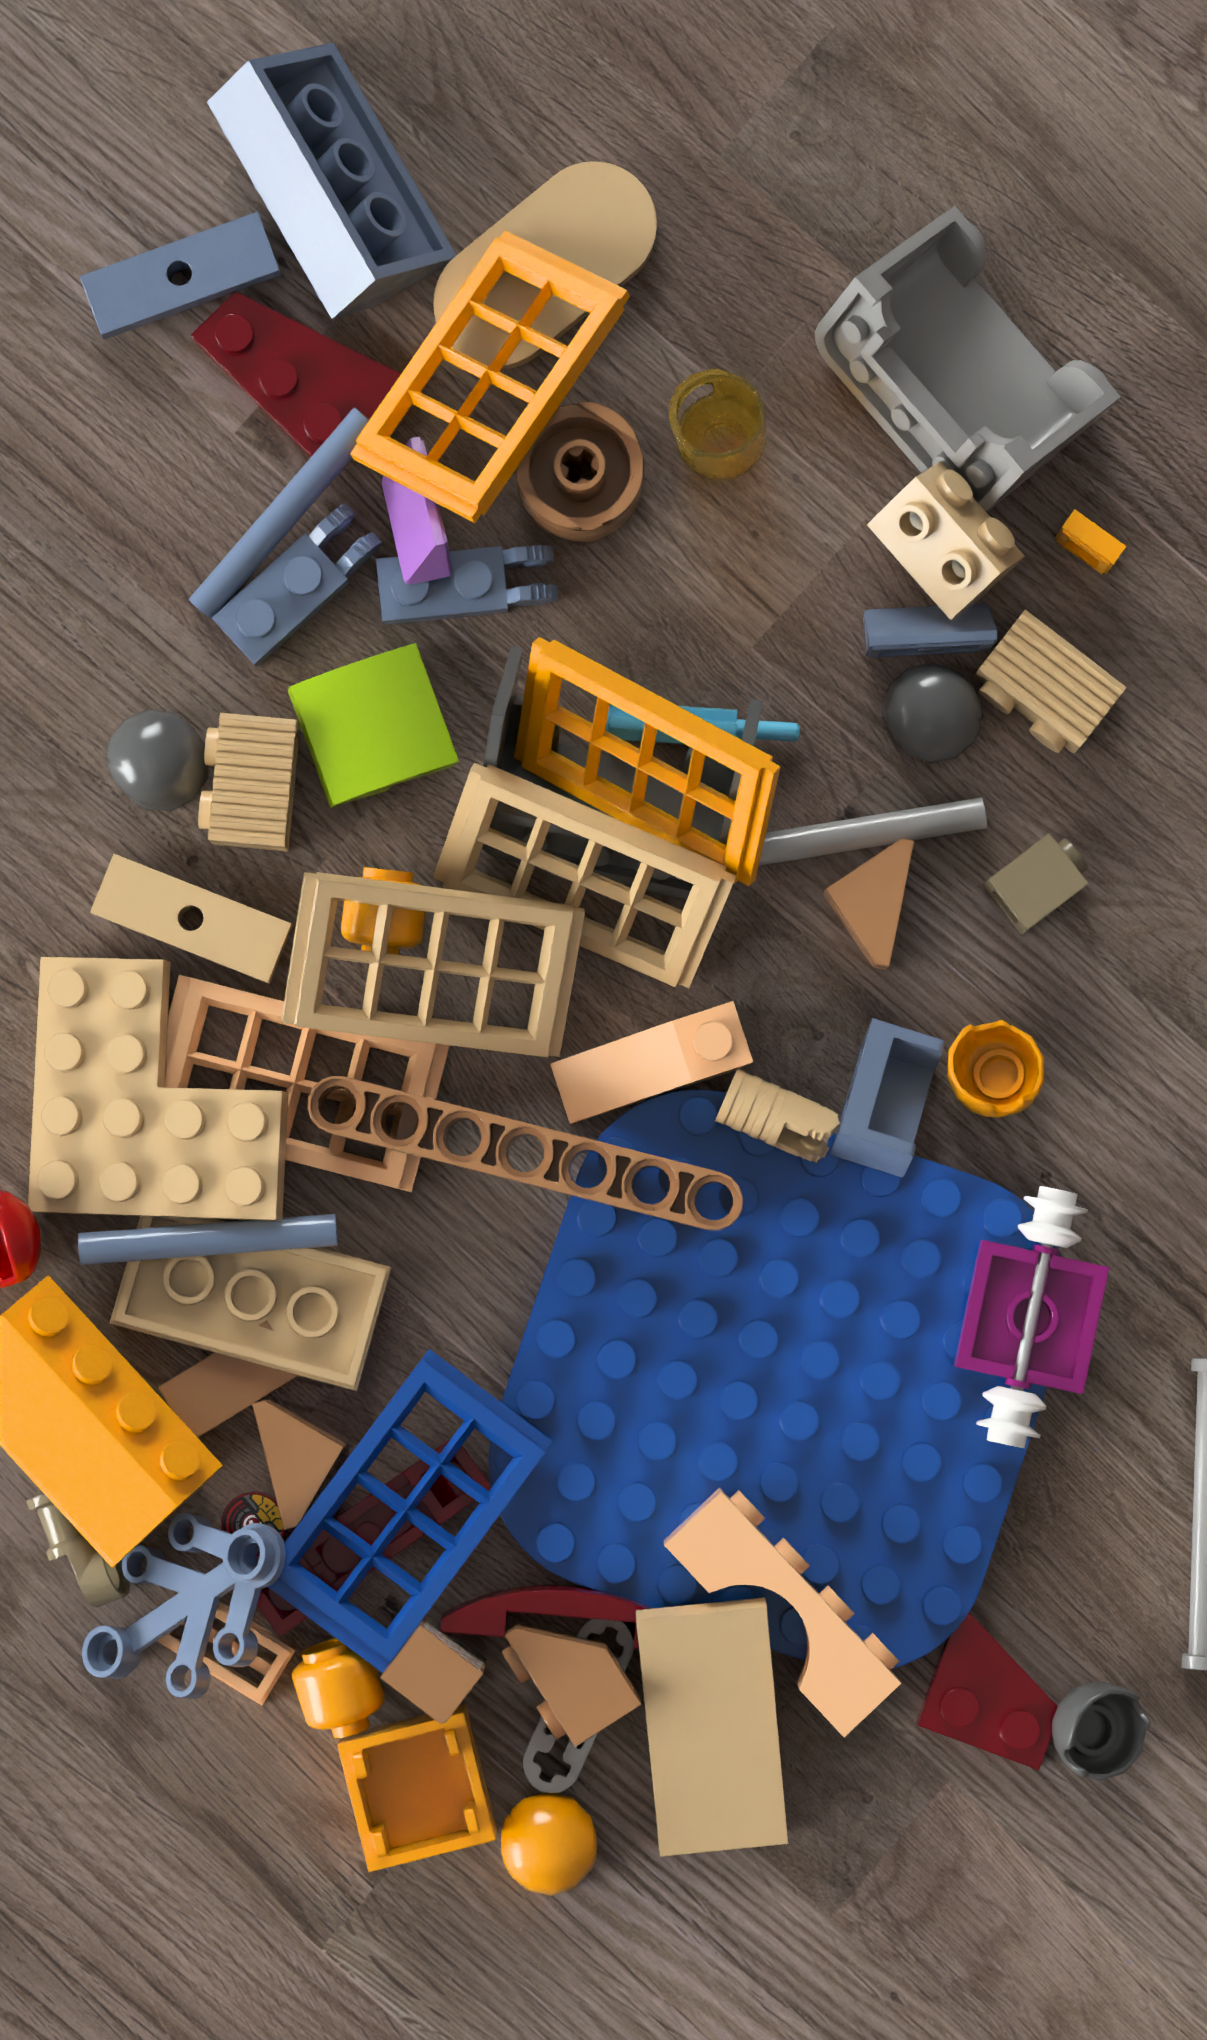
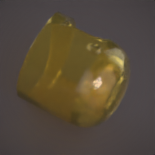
[669,369,767,480]

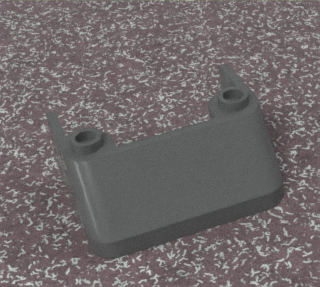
[482,646,763,900]

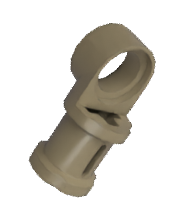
[26,1494,130,1607]

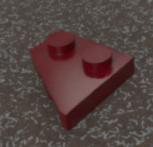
[916,1613,1058,1770]

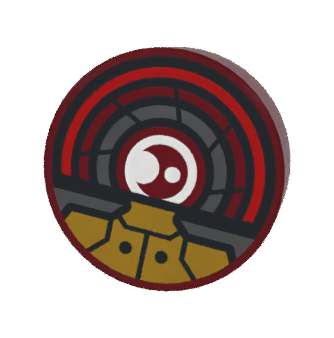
[221,1491,286,1557]

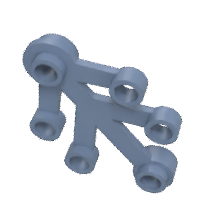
[82,1512,286,1699]

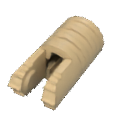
[715,1068,841,1163]

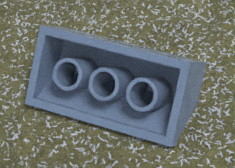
[207,42,456,319]

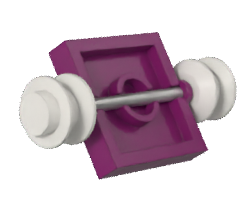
[954,1186,1109,1448]

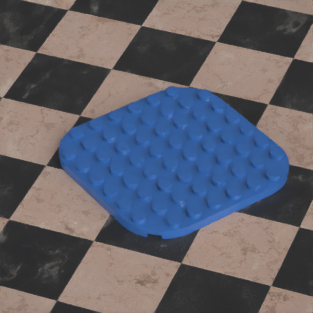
[489,1090,1062,1668]

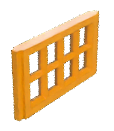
[350,230,630,523]
[514,637,781,886]

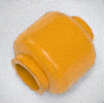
[341,867,426,955]
[292,1638,385,1738]

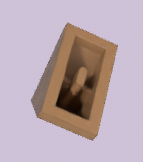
[823,838,914,971]
[252,1399,347,1530]

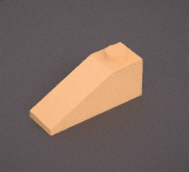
[550,1001,753,1124]

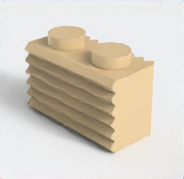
[974,609,1127,753]
[198,713,301,852]

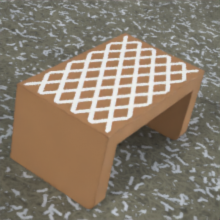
[380,1614,487,1724]

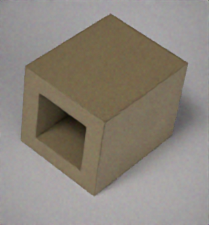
[983,833,1089,935]

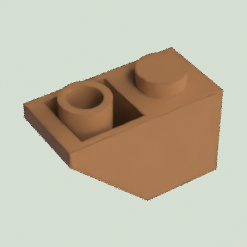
[502,1623,641,1747]

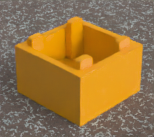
[337,1704,497,1872]

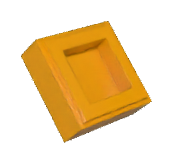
[1055,509,1127,575]

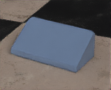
[863,603,997,658]

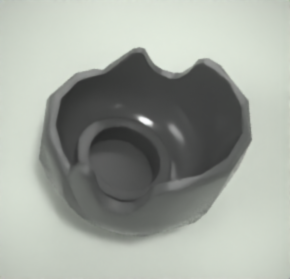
[882,663,983,763]
[106,709,208,811]
[1052,1681,1151,1780]

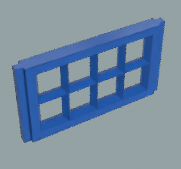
[268,1349,554,1673]

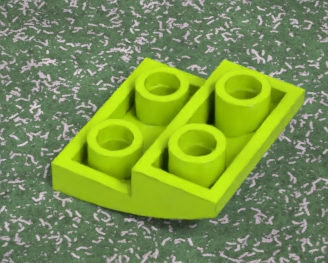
[287,643,459,808]

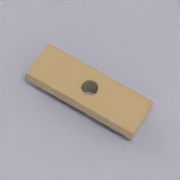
[90,854,293,984]

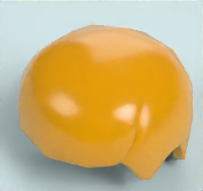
[947,1020,1044,1118]
[501,1792,597,1896]

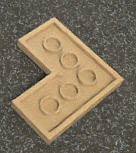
[28,957,288,1221]

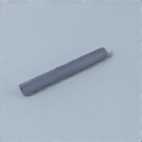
[189,407,369,620]
[78,1214,338,1265]

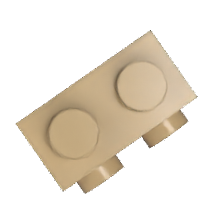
[867,461,1025,620]

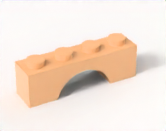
[664,1488,901,1738]

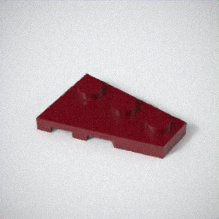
[190,291,401,458]

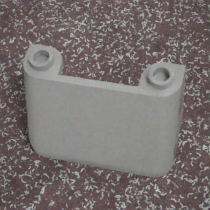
[815,205,1121,512]

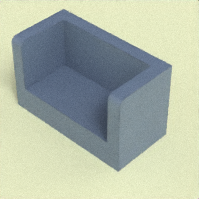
[830,1018,945,1178]

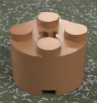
[516,402,644,543]

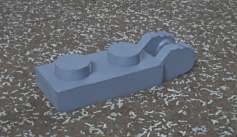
[212,503,383,667]
[376,545,558,625]

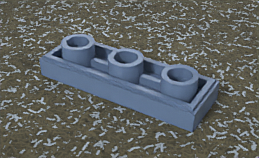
[79,211,281,340]

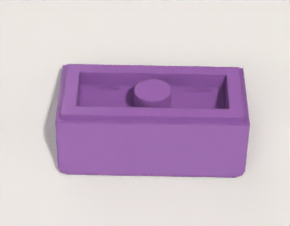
[382,436,453,585]

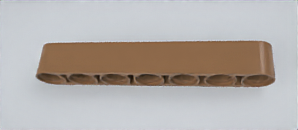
[307,1076,743,1231]

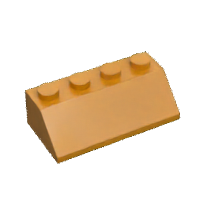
[0,1275,223,1568]

